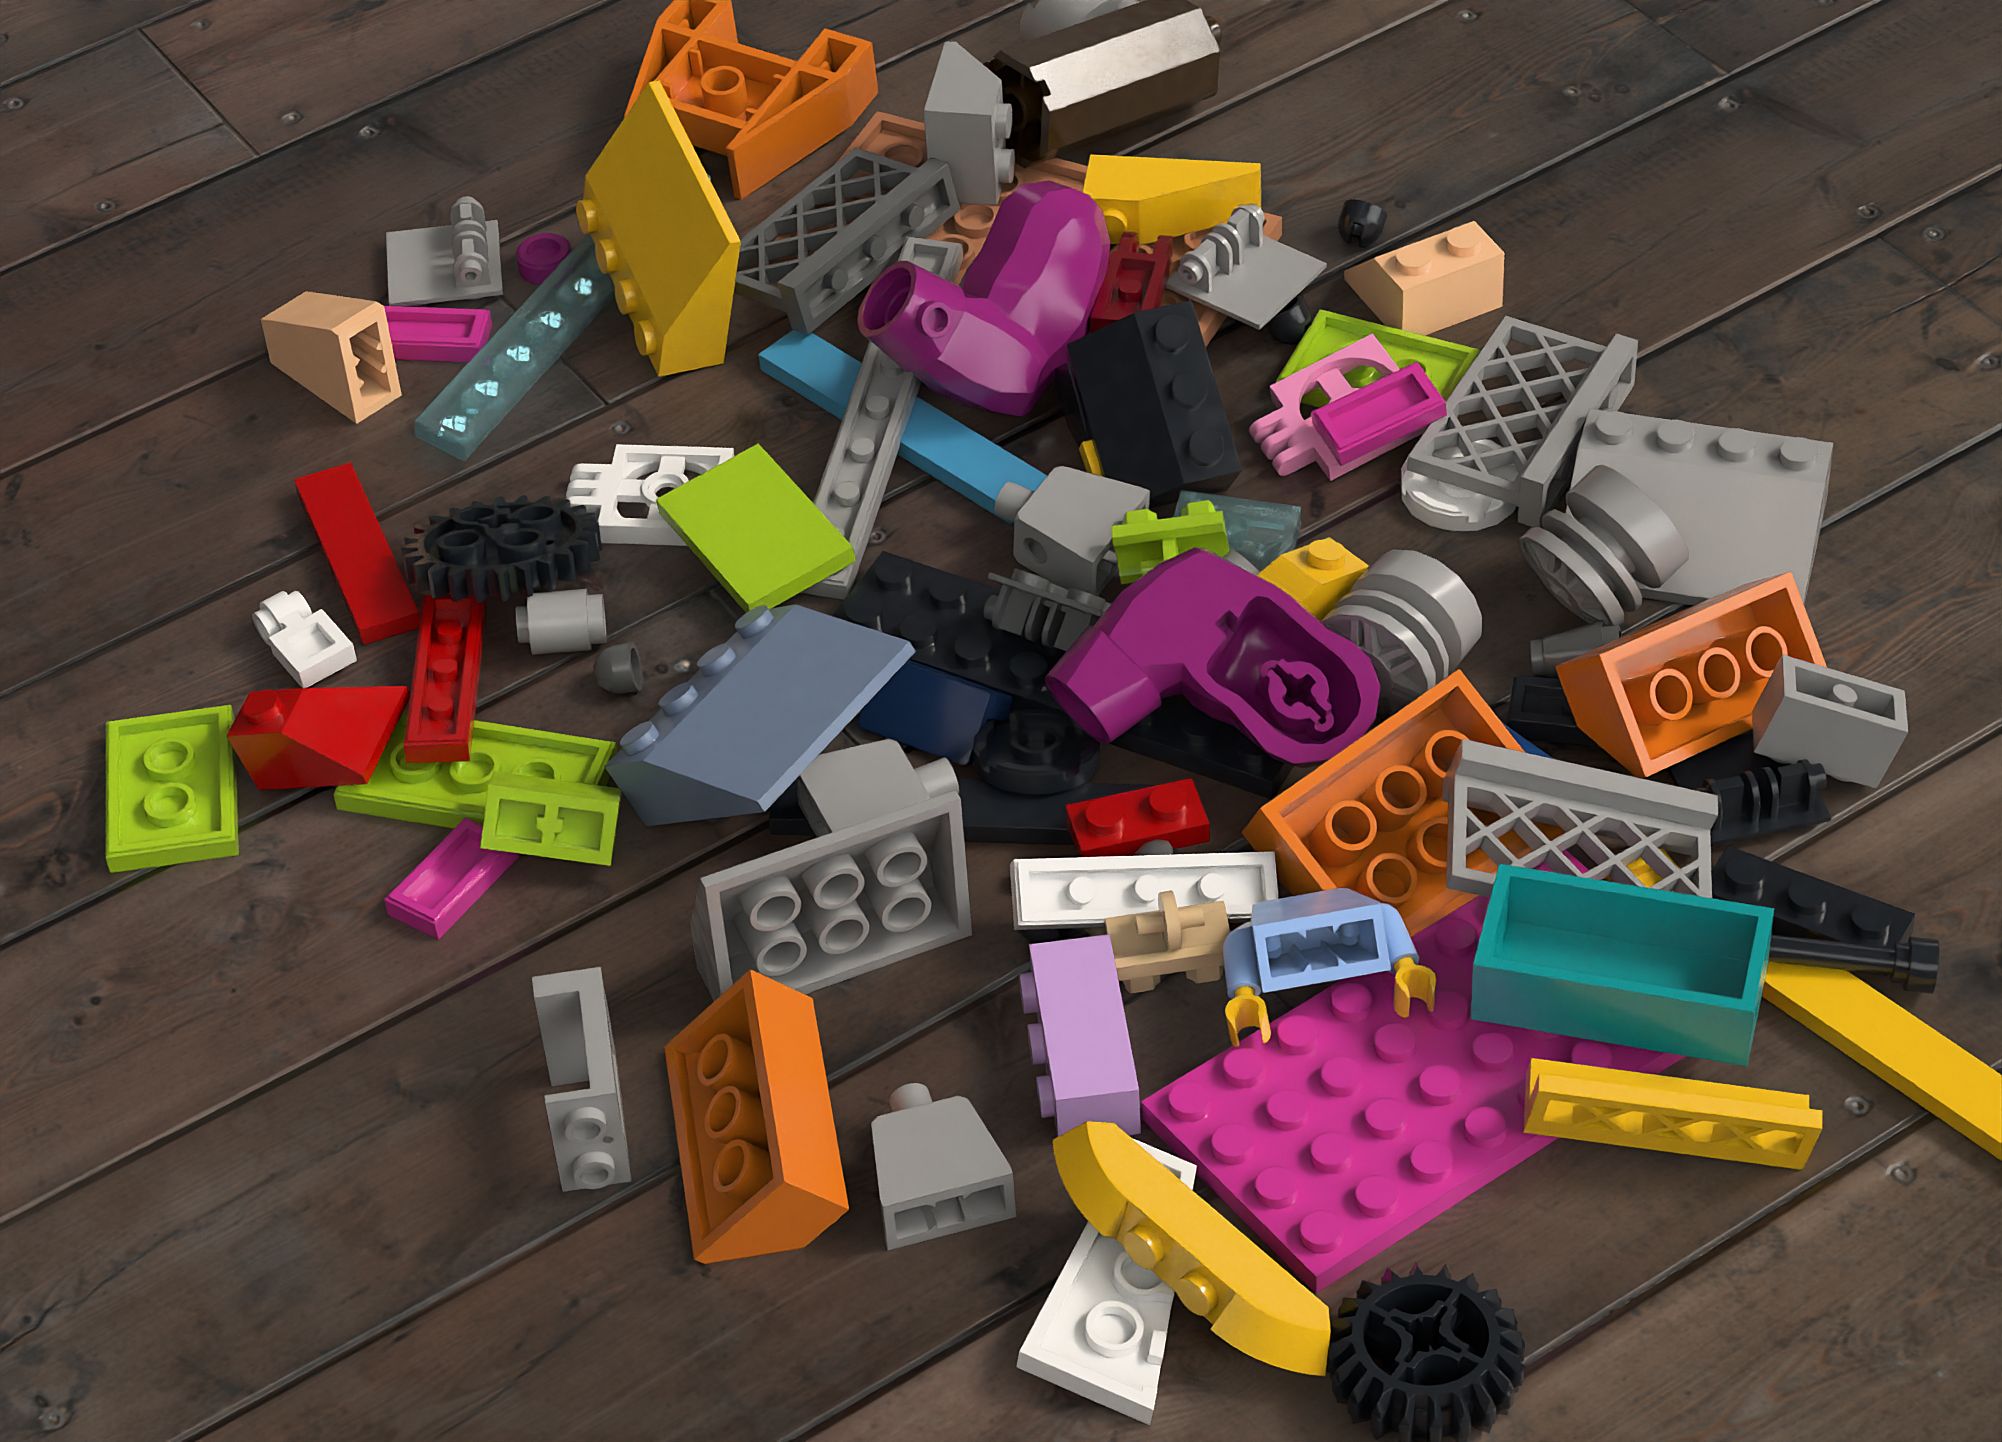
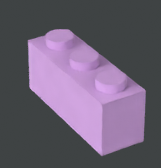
[1019,934,1141,1137]

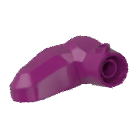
[857,180,1111,416]
[1044,547,1381,769]

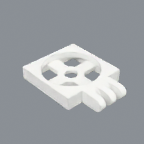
[565,444,735,546]

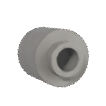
[516,589,607,655]

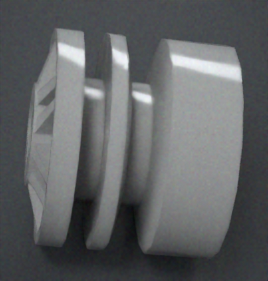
[1519,464,1689,626]
[1321,549,1482,719]

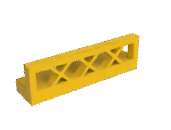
[1523,1058,1822,1170]

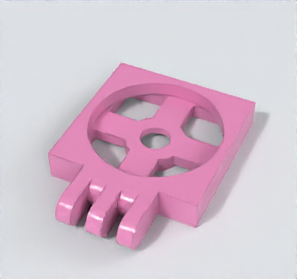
[1249,333,1431,481]

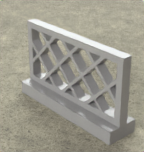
[1407,316,1638,528]
[1442,739,1718,898]

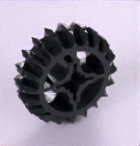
[1326,1262,1525,1442]

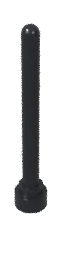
[1768,934,1939,994]

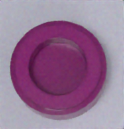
[516,233,574,285]

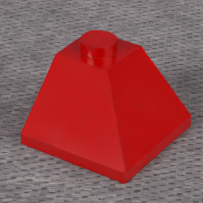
[226,686,411,790]

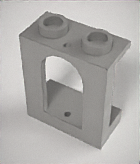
[532,967,632,1192]

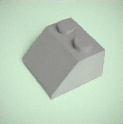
[924,41,1015,205]

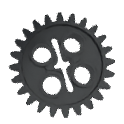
[401,495,602,603]

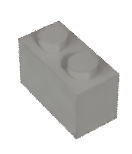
[1752,654,1908,789]

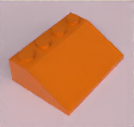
[1242,669,1566,937]

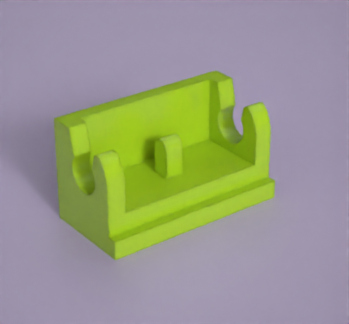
[480,771,622,866]

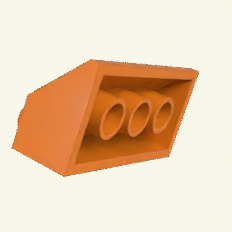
[1555,571,1827,778]
[664,969,849,1264]

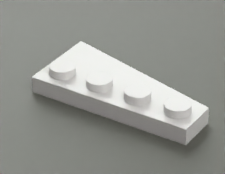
[1016,1138,1197,1425]

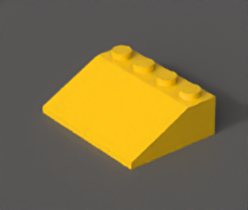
[576,80,741,377]

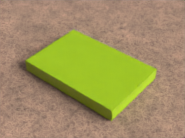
[1276,309,1481,434]
[656,443,856,613]
[106,705,239,873]

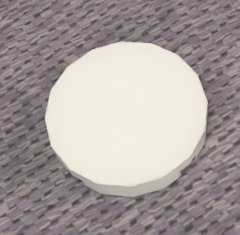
[1401,439,1519,532]

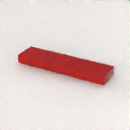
[294,462,420,645]
[404,594,487,763]

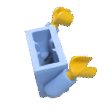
[1223,888,1436,1047]

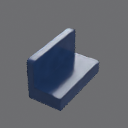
[858,659,1013,765]

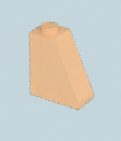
[261,291,402,424]

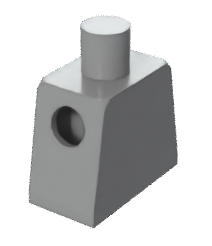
[994,466,1150,596]
[795,739,959,838]
[871,1083,1016,1250]

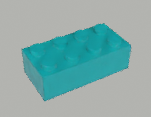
[1471,864,1774,1067]

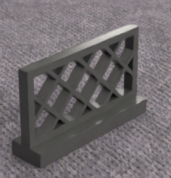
[734,147,960,335]

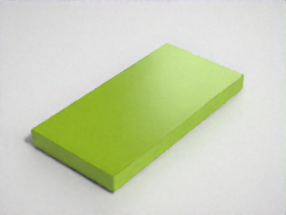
[333,709,618,829]

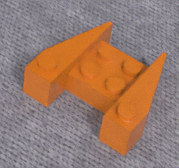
[624,0,879,200]

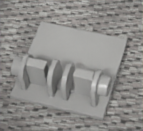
[386,196,503,306]
[1166,204,1327,330]

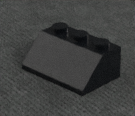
[1065,300,1242,509]

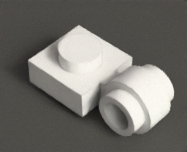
[252,591,357,688]

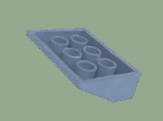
[604,604,916,827]

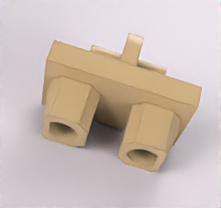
[1105,890,1230,993]

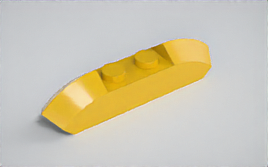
[1053,1121,1331,1376]

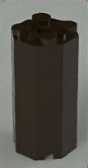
[983,0,1222,168]

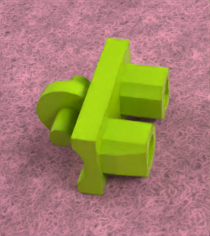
[1111,500,1230,584]

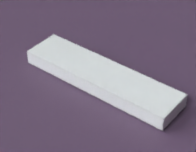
[1010,852,1279,930]

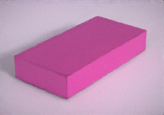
[384,306,493,363]
[1311,362,1447,466]
[384,817,519,940]

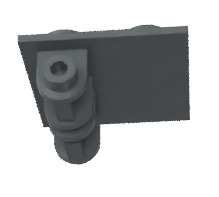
[984,568,1111,651]

